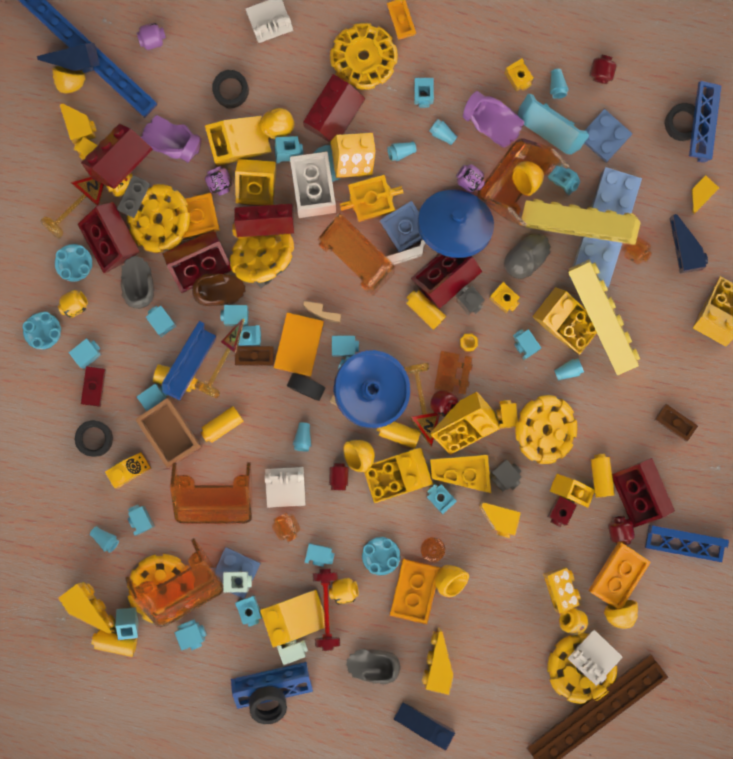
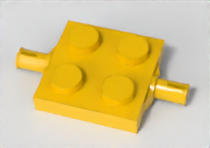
[339,175,403,222]

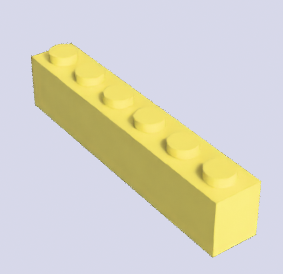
[521,199,641,245]
[568,259,640,375]

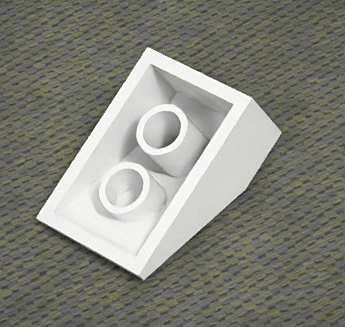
[290,152,336,218]

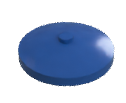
[417,190,494,258]
[334,350,410,428]

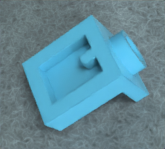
[548,162,581,195]

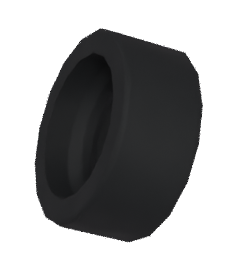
[212,70,249,108]
[664,103,703,141]
[287,373,326,401]
[74,420,113,457]
[249,686,287,724]

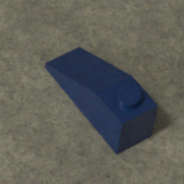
[37,43,100,73]
[670,214,708,273]
[394,702,455,751]

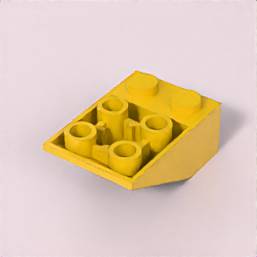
[205,116,271,167]
[693,276,733,346]
[532,287,597,355]
[431,392,500,455]
[364,448,433,503]
[58,582,116,634]
[422,628,454,695]

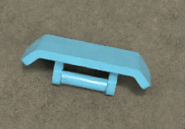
[518,94,589,155]

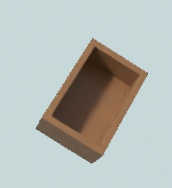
[135,398,202,468]

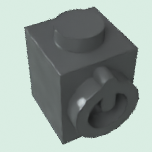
[455,285,485,315]
[491,460,522,492]

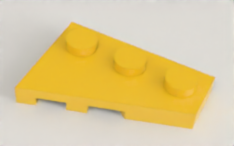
[430,455,491,493]

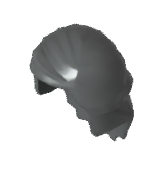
[504,234,551,279]
[120,256,154,309]
[346,649,401,685]

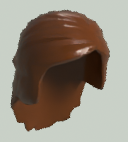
[192,273,246,306]

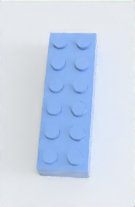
[569,167,642,288]

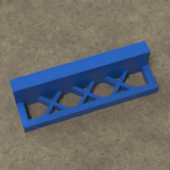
[689,81,722,163]
[162,321,216,400]
[645,525,729,562]
[231,662,313,709]

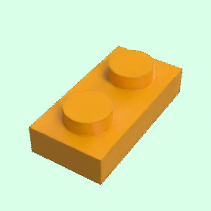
[387,0,416,40]

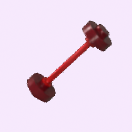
[312,568,340,651]

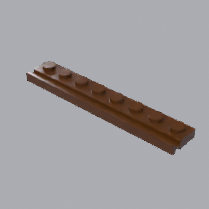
[526,654,669,759]

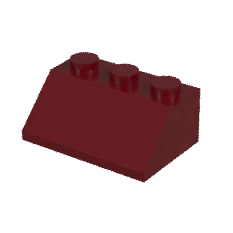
[303,74,365,143]
[81,123,153,189]
[77,202,140,274]
[234,203,294,237]
[162,230,232,294]
[411,253,482,309]
[612,458,675,528]

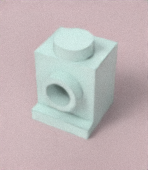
[223,571,252,592]
[277,639,308,665]

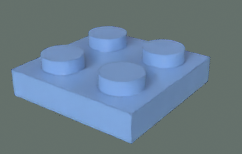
[584,109,632,163]
[379,201,423,252]
[209,547,261,599]

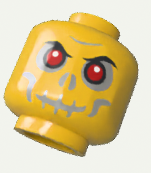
[559,608,588,635]

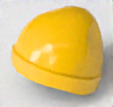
[52,66,86,94]
[260,108,294,139]
[512,161,544,196]
[343,440,375,472]
[435,565,469,597]
[604,600,638,629]

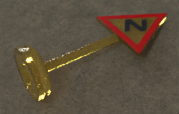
[40,177,104,239]
[194,318,245,398]
[404,363,440,447]

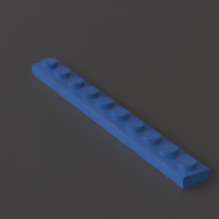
[18,0,158,118]

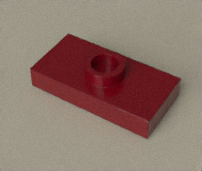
[81,366,106,407]

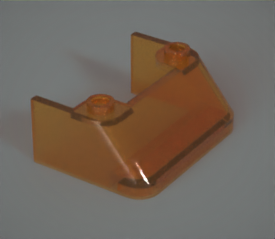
[477,138,569,227]
[318,213,395,296]
[170,462,252,524]
[126,538,223,627]

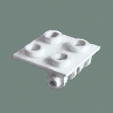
[246,0,294,43]
[265,467,306,508]
[567,630,622,686]

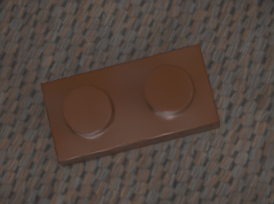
[235,346,274,366]
[654,404,698,442]

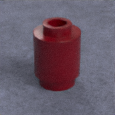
[329,463,349,491]

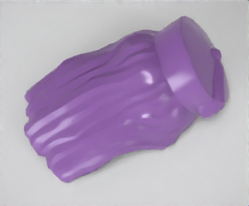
[463,91,524,148]
[141,115,202,163]

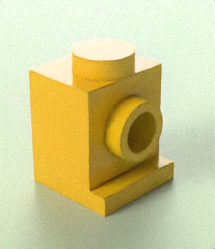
[504,58,534,92]
[74,137,98,160]
[489,282,520,313]
[496,400,518,429]

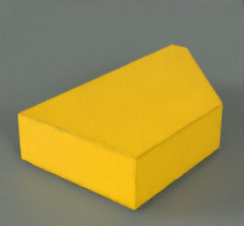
[691,175,719,214]

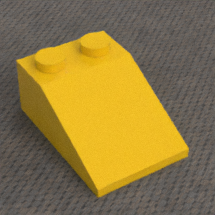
[260,590,325,647]

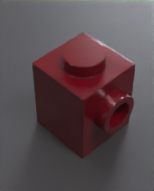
[547,496,577,527]

